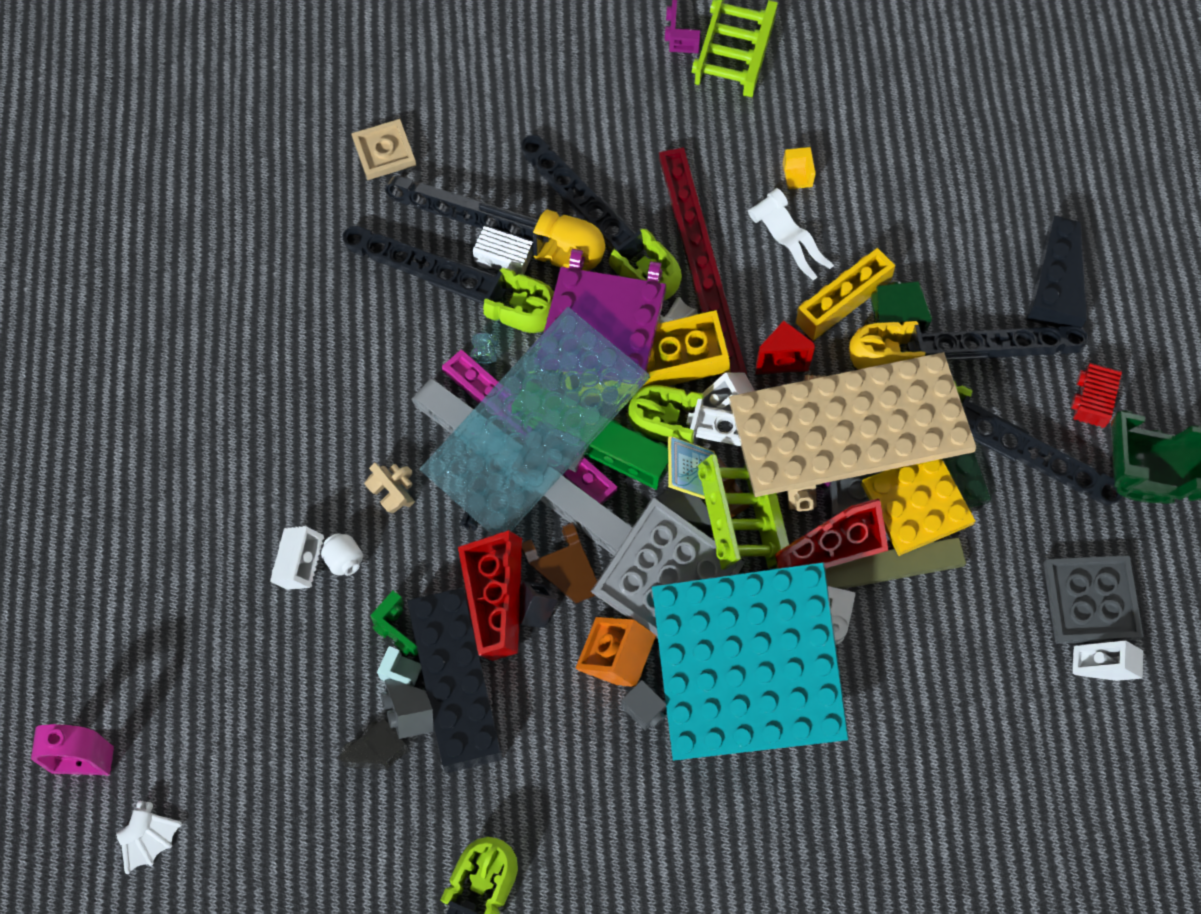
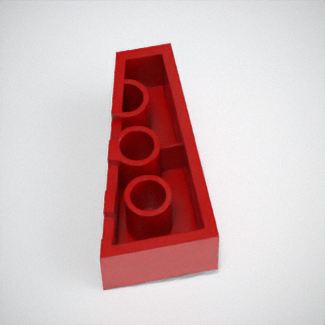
[458,530,522,661]

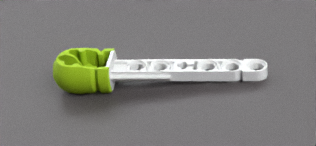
[628,385,741,446]

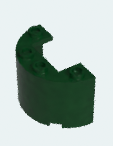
[1111,410,1201,503]

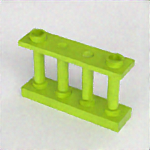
[692,0,778,98]
[698,454,789,570]

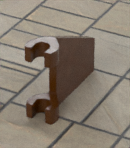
[522,522,597,604]

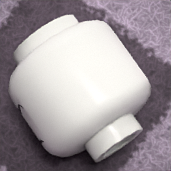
[321,534,363,576]

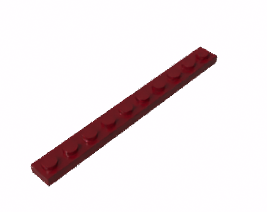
[659,147,747,378]

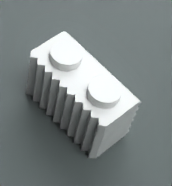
[473,225,534,275]
[270,526,325,590]

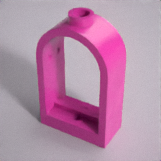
[31,724,114,775]

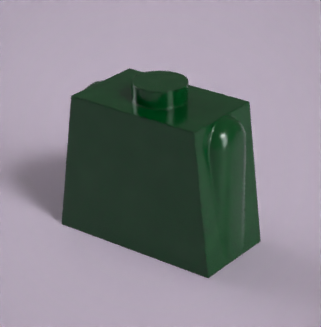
[871,281,932,331]

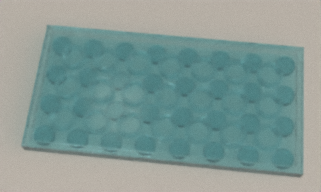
[419,307,650,535]

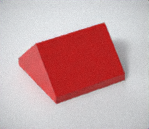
[755,321,815,375]

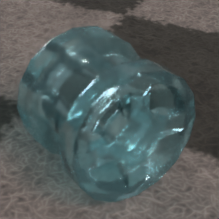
[470,333,498,364]

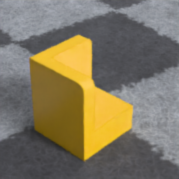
[783,147,815,189]

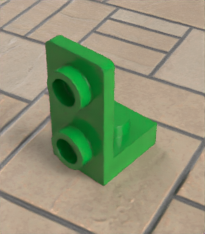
[370,590,419,658]

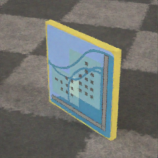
[668,436,715,499]

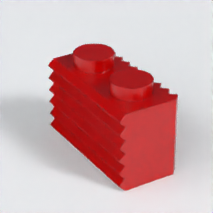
[1071,363,1122,428]

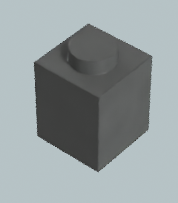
[621,680,667,731]

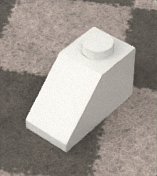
[694,372,755,412]
[1073,641,1143,681]

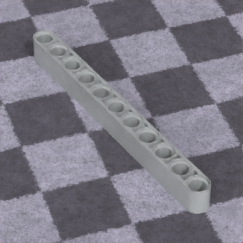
[412,379,632,555]

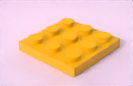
[861,459,975,556]

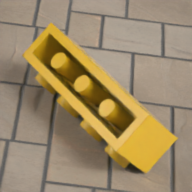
[796,248,896,341]

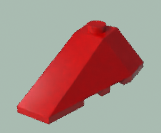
[775,498,889,569]

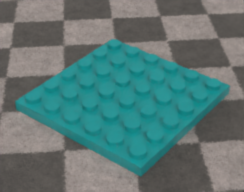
[652,563,849,761]

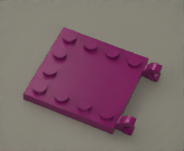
[535,249,666,386]

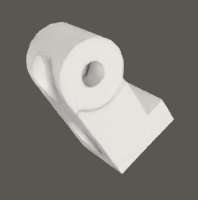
[828,586,855,645]

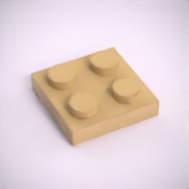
[351,119,416,180]

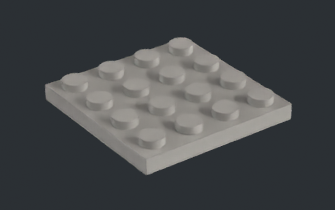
[591,498,745,639]

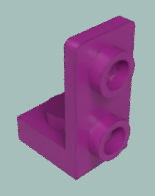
[665,0,700,53]

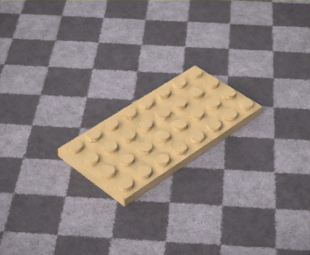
[729,352,976,497]

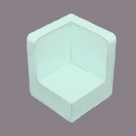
[377,646,422,687]

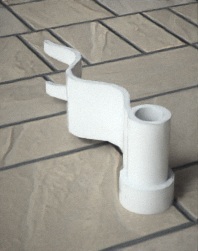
[748,188,834,280]

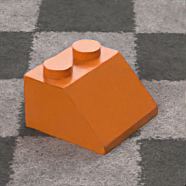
[575,617,656,687]

